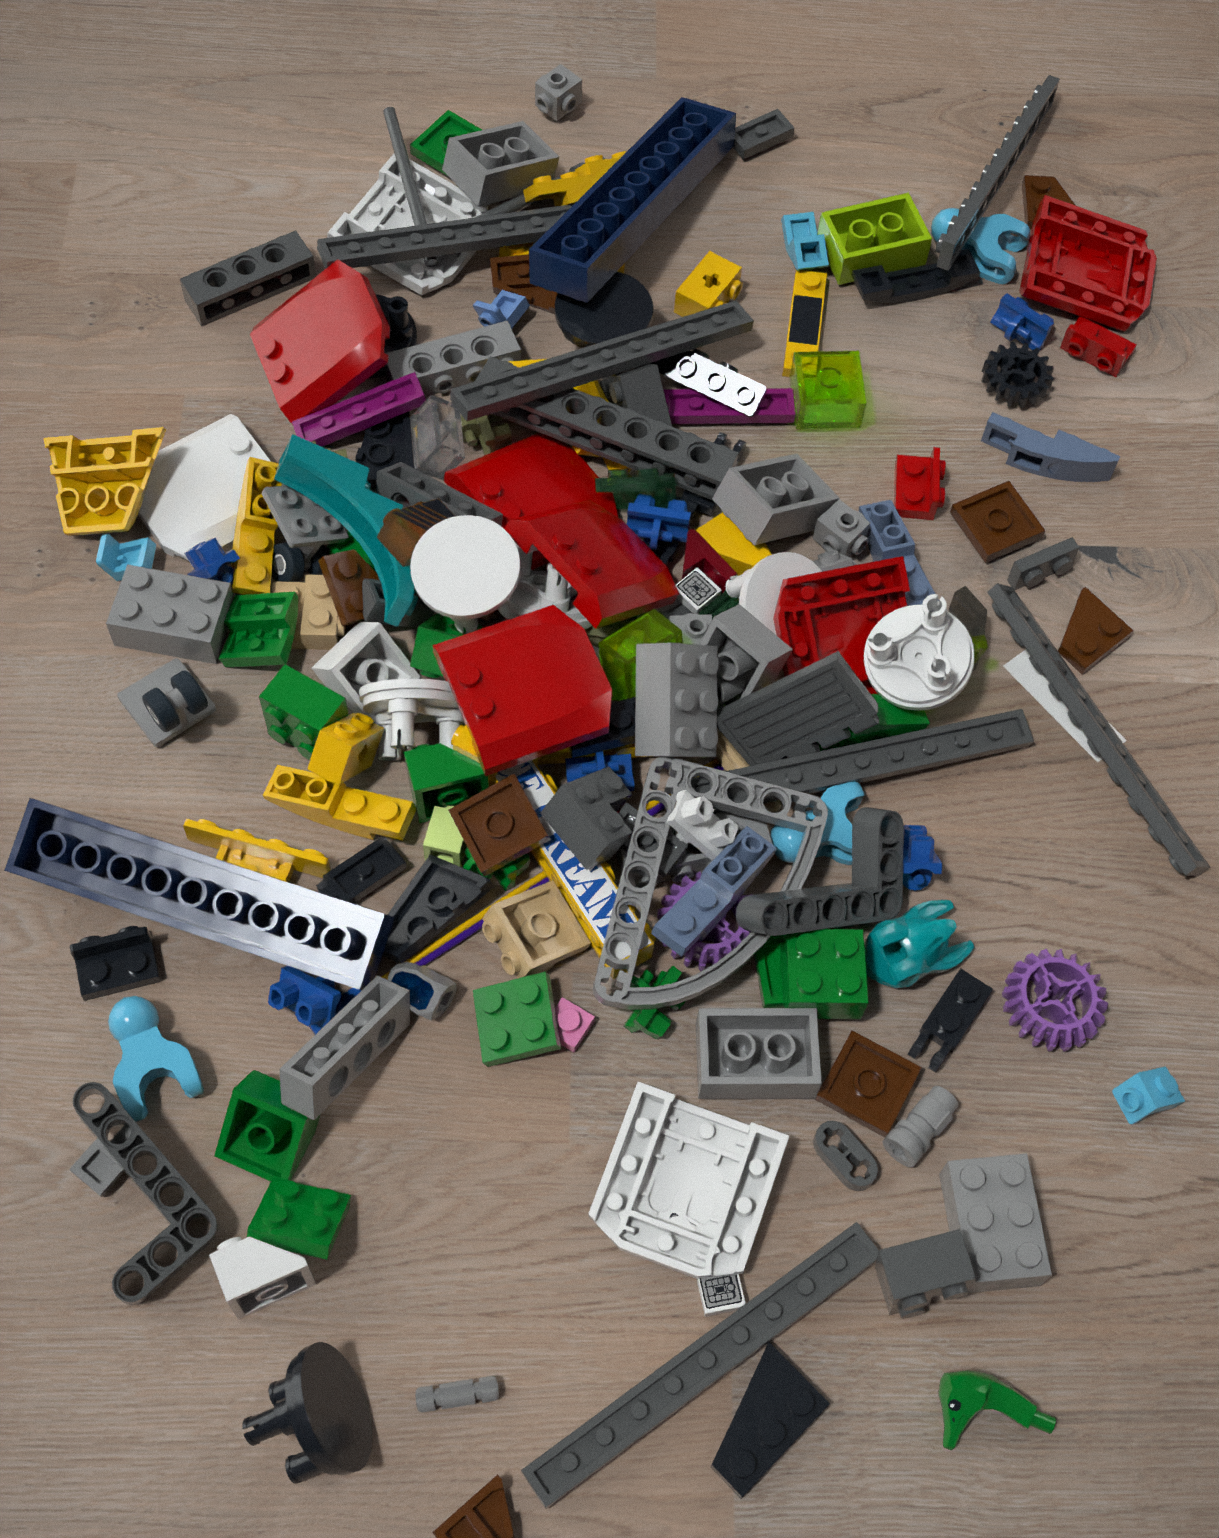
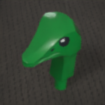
[938,1370,1056,1450]

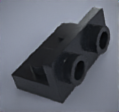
[69,926,161,1001]

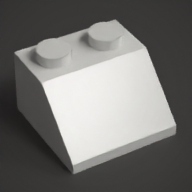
[311,622,421,723]
[209,1237,316,1319]

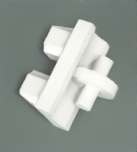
[666,790,738,861]

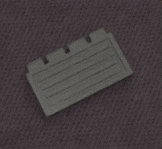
[717,651,879,766]

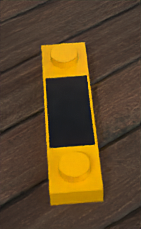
[782,270,827,380]

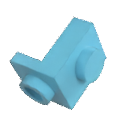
[96,534,157,581]
[1112,1066,1185,1124]

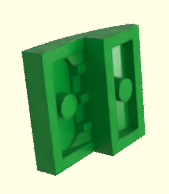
[219,592,298,667]

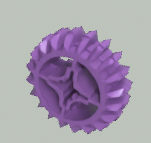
[657,871,752,971]
[1002,949,1108,1052]

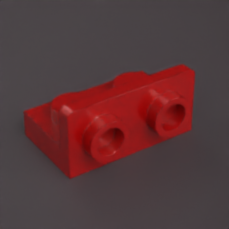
[1060,316,1137,377]
[894,447,946,520]

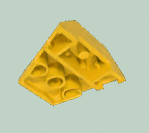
[43,427,167,536]

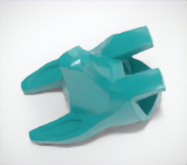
[864,900,974,988]

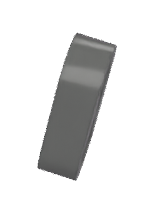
[813,1121,878,1191]

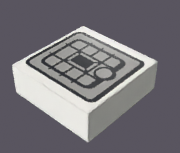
[676,568,722,614]
[697,1274,745,1317]

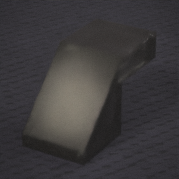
[948,586,987,672]

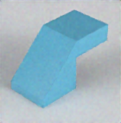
[781,212,829,271]

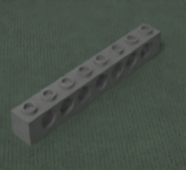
[475,356,739,500]

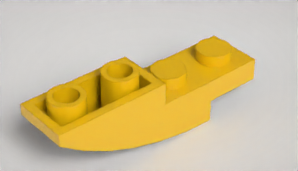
[523,151,627,207]
[231,457,282,595]
[263,765,416,841]

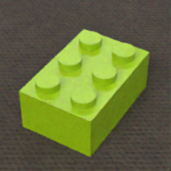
[817,192,932,285]

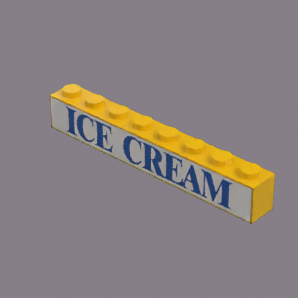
[488,758,656,979]

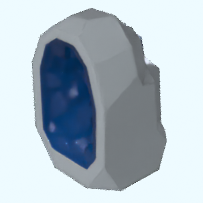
[388,962,457,1020]

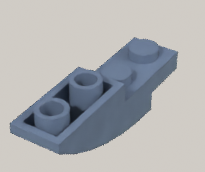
[981,412,1120,482]
[859,500,939,606]
[651,826,777,957]

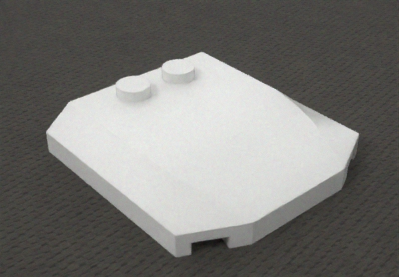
[327,154,488,296]
[138,414,285,566]
[589,1082,789,1279]

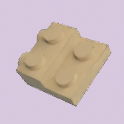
[271,575,346,650]
[482,880,591,978]

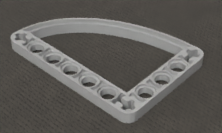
[593,756,828,1010]

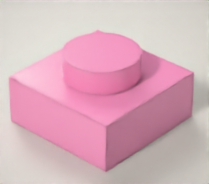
[555,997,595,1053]

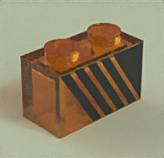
[377,498,455,567]

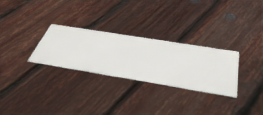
[1003,649,1127,762]

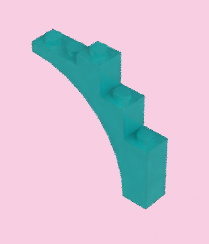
[274,434,422,627]

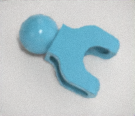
[931,208,1031,284]
[770,781,865,865]
[108,996,204,1122]

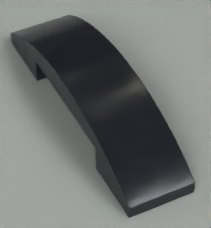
[851,249,981,303]

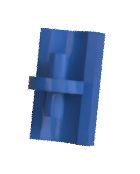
[990,293,1054,350]
[627,494,691,550]
[184,538,240,588]
[565,751,635,791]
[903,825,942,890]
[268,966,341,1027]

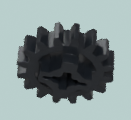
[981,342,1054,407]

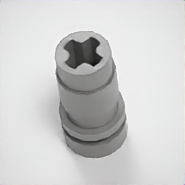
[882,1086,958,1167]

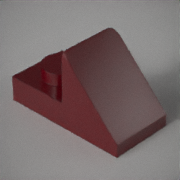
[682,528,738,599]

